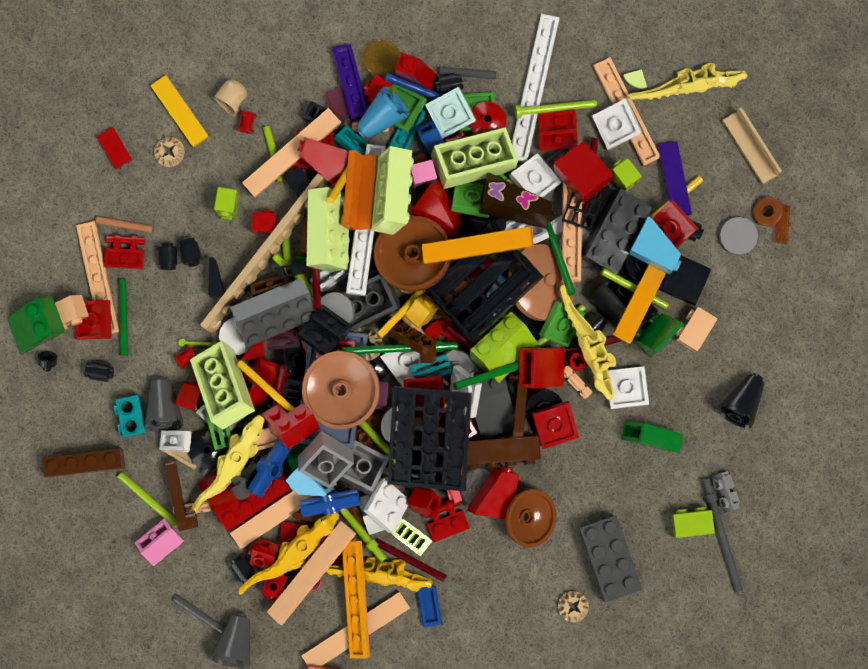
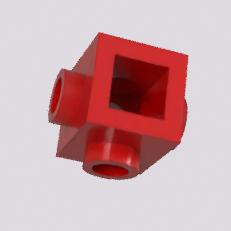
[248,538,280,569]

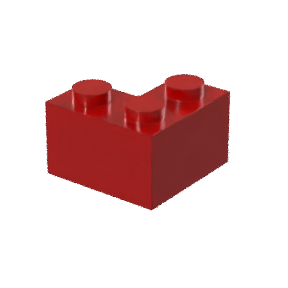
[262,403,320,450]

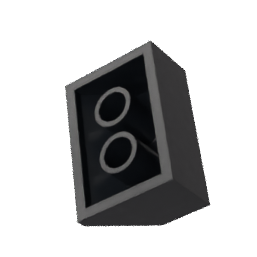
[589,271,658,331]

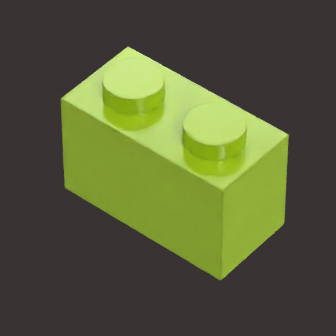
[611,158,642,192]
[214,187,241,221]
[671,507,715,538]

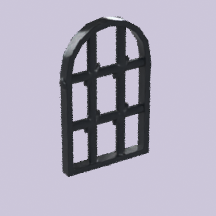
[562,189,603,231]

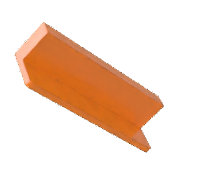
[342,150,378,230]

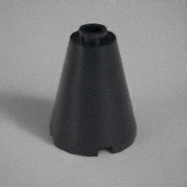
[717,373,765,428]

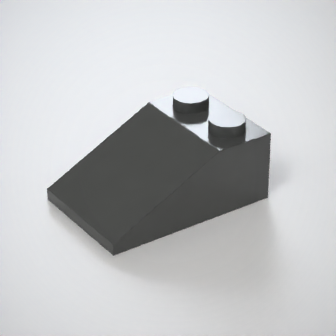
[342,274,402,332]
[475,378,515,440]

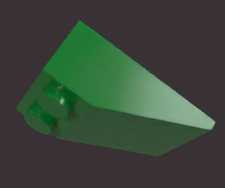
[7,297,66,354]
[634,313,684,358]

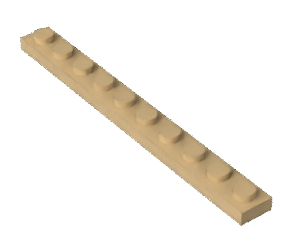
[200,173,329,333]

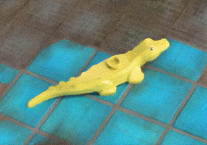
[627,63,747,100]
[560,285,616,400]
[190,415,264,512]

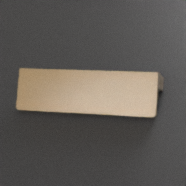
[722,107,782,185]

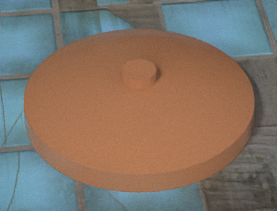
[508,244,576,321]
[302,351,380,429]

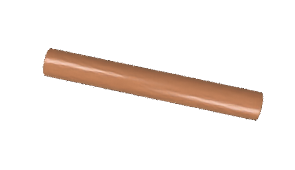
[96,216,153,233]

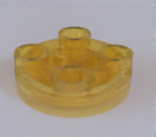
[363,40,401,79]

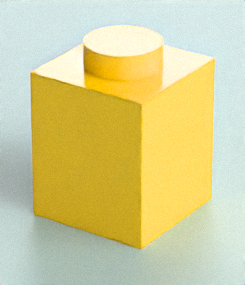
[405,294,439,328]

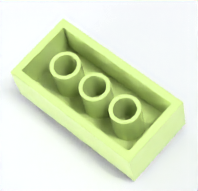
[431,127,518,189]
[372,146,414,235]
[307,187,350,272]
[190,341,255,429]

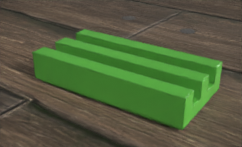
[206,412,231,450]

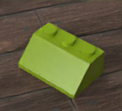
[470,312,539,384]

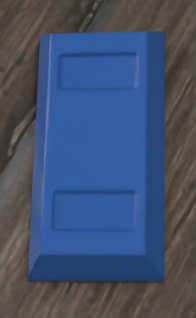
[417,585,442,627]

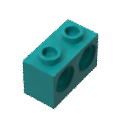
[114,395,148,438]

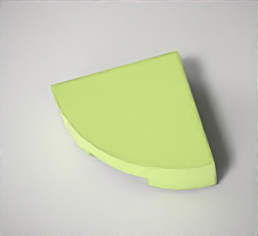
[623,69,647,89]

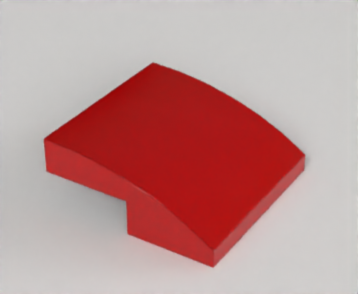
[538,110,578,151]

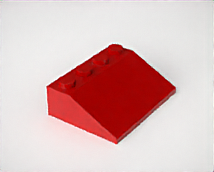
[197,448,292,532]

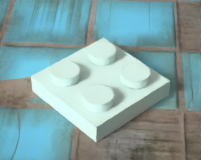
[425,87,477,139]

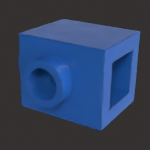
[416,120,444,155]

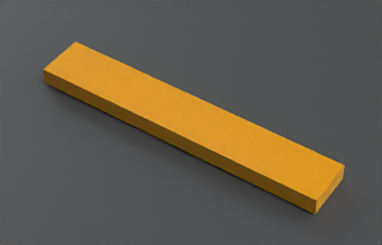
[422,226,534,264]
[613,264,666,344]
[342,540,370,659]

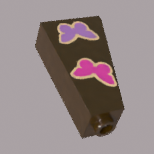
[479,173,555,229]

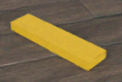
[150,75,209,148]

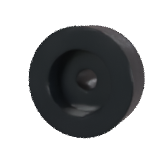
[38,351,57,372]

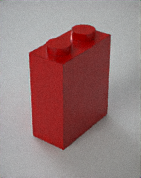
[554,141,613,203]
[519,347,565,389]

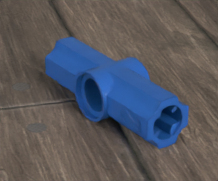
[247,439,292,498]
[299,488,361,517]

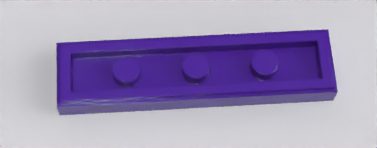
[332,44,368,120]
[659,141,692,216]

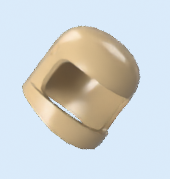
[214,79,248,116]

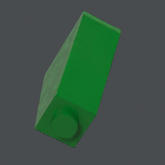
[621,421,684,453]

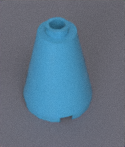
[357,86,410,138]

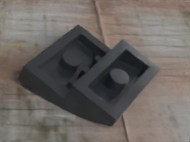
[660,255,711,306]
[298,304,352,355]

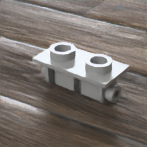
[309,269,349,294]
[712,471,741,513]

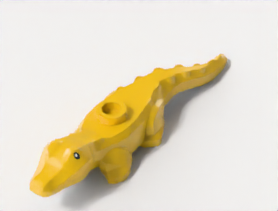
[238,513,339,595]
[325,556,433,592]

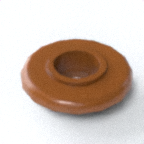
[753,197,783,226]

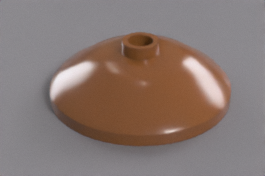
[506,489,556,548]

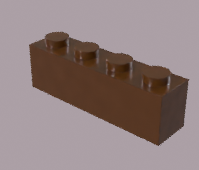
[462,436,541,469]
[43,449,125,478]

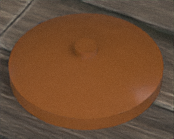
[374,216,451,291]

